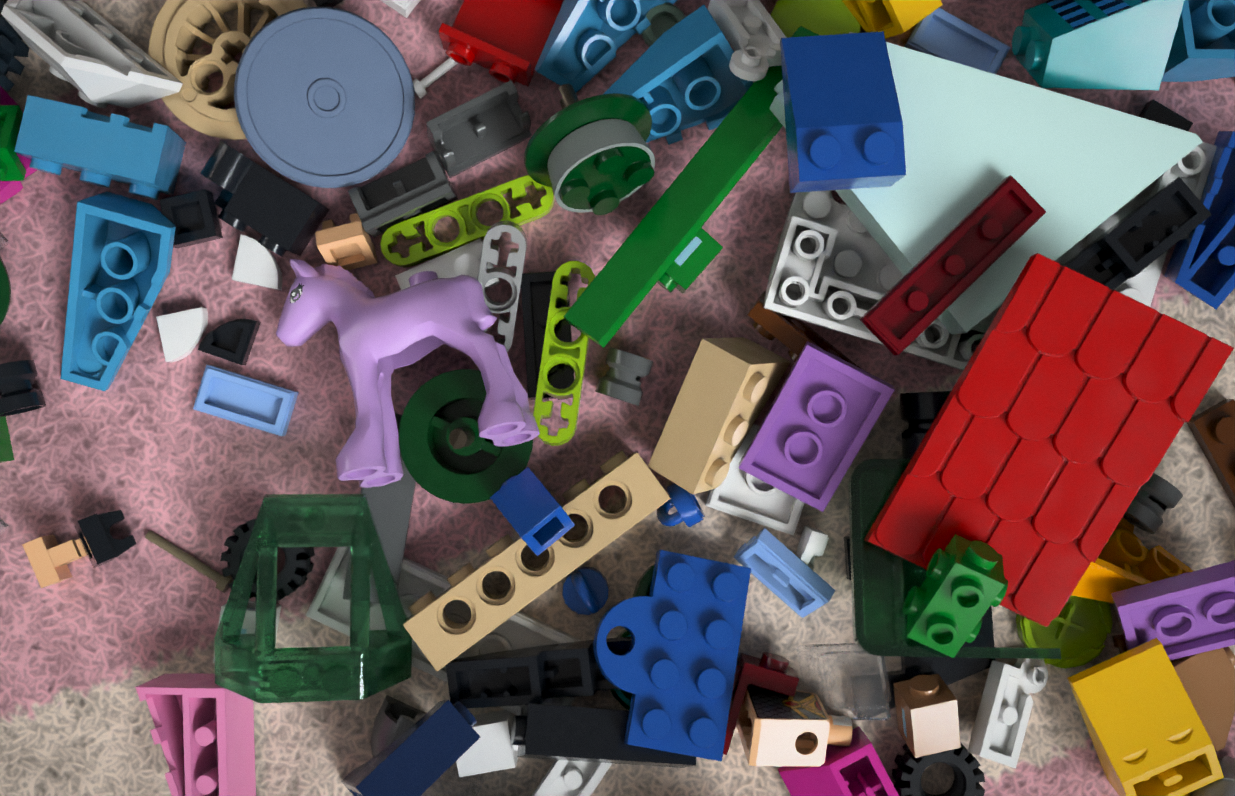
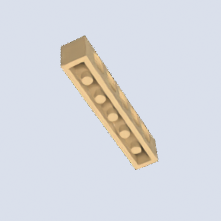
[403,450,671,671]

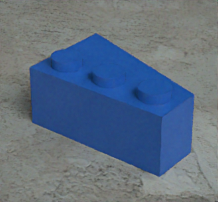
[1164,131,1235,310]

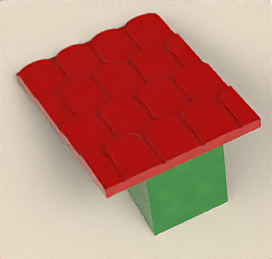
[864,253,1234,627]

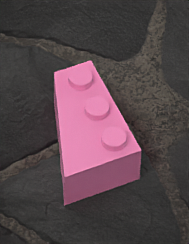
[135,673,256,796]

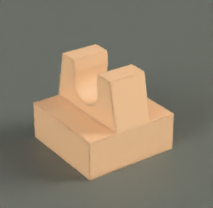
[315,213,378,270]
[22,535,87,588]

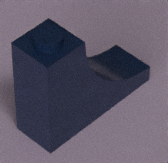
[341,700,480,796]

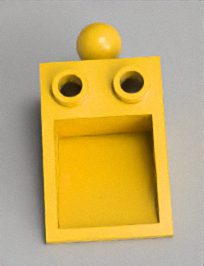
[1067,638,1224,796]

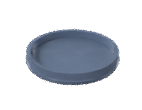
[234,7,415,188]

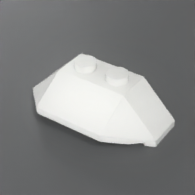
[1,0,183,108]

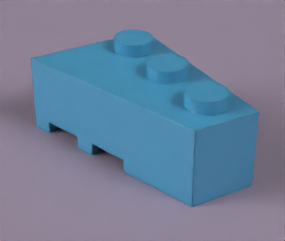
[14,95,186,200]

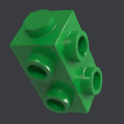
[902,534,1008,658]

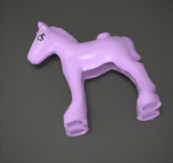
[276,259,540,488]

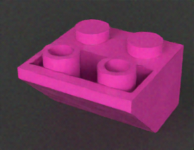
[778,726,899,796]

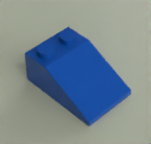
[780,31,906,193]

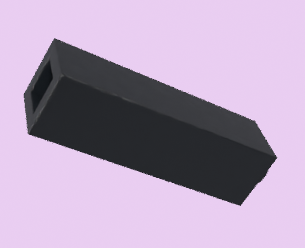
[511,703,696,768]

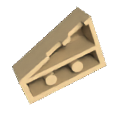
[648,337,791,495]

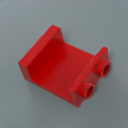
[438,0,564,87]

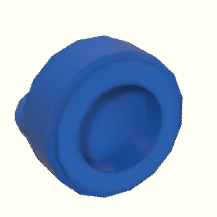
[657,483,705,527]
[562,566,609,615]

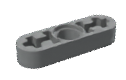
[478,221,527,352]

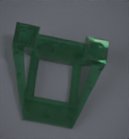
[214,494,412,703]

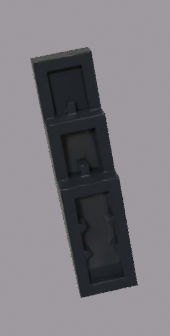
[1062,177,1212,290]
[446,636,632,709]

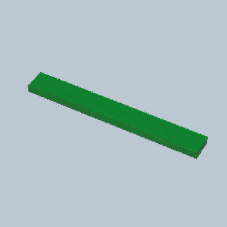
[563,25,819,348]

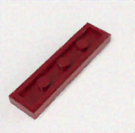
[859,175,1046,356]

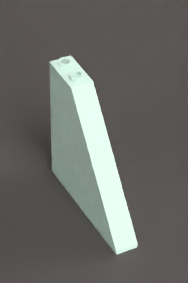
[769,42,1203,335]

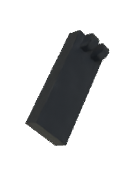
[521,271,575,401]

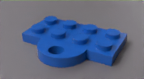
[594,550,751,761]

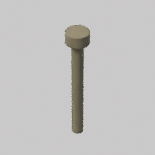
[145,530,234,593]

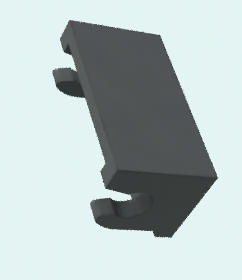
[426,80,532,178]
[348,151,458,238]

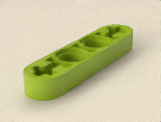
[380,175,555,268]
[533,261,595,446]

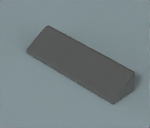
[343,413,416,605]

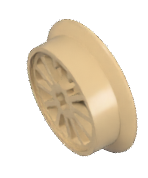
[148,0,307,140]

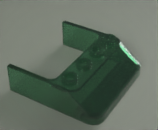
[848,459,1061,659]

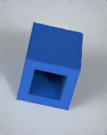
[490,467,575,556]

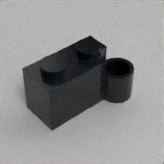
[200,141,330,257]

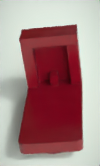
[723,652,799,755]

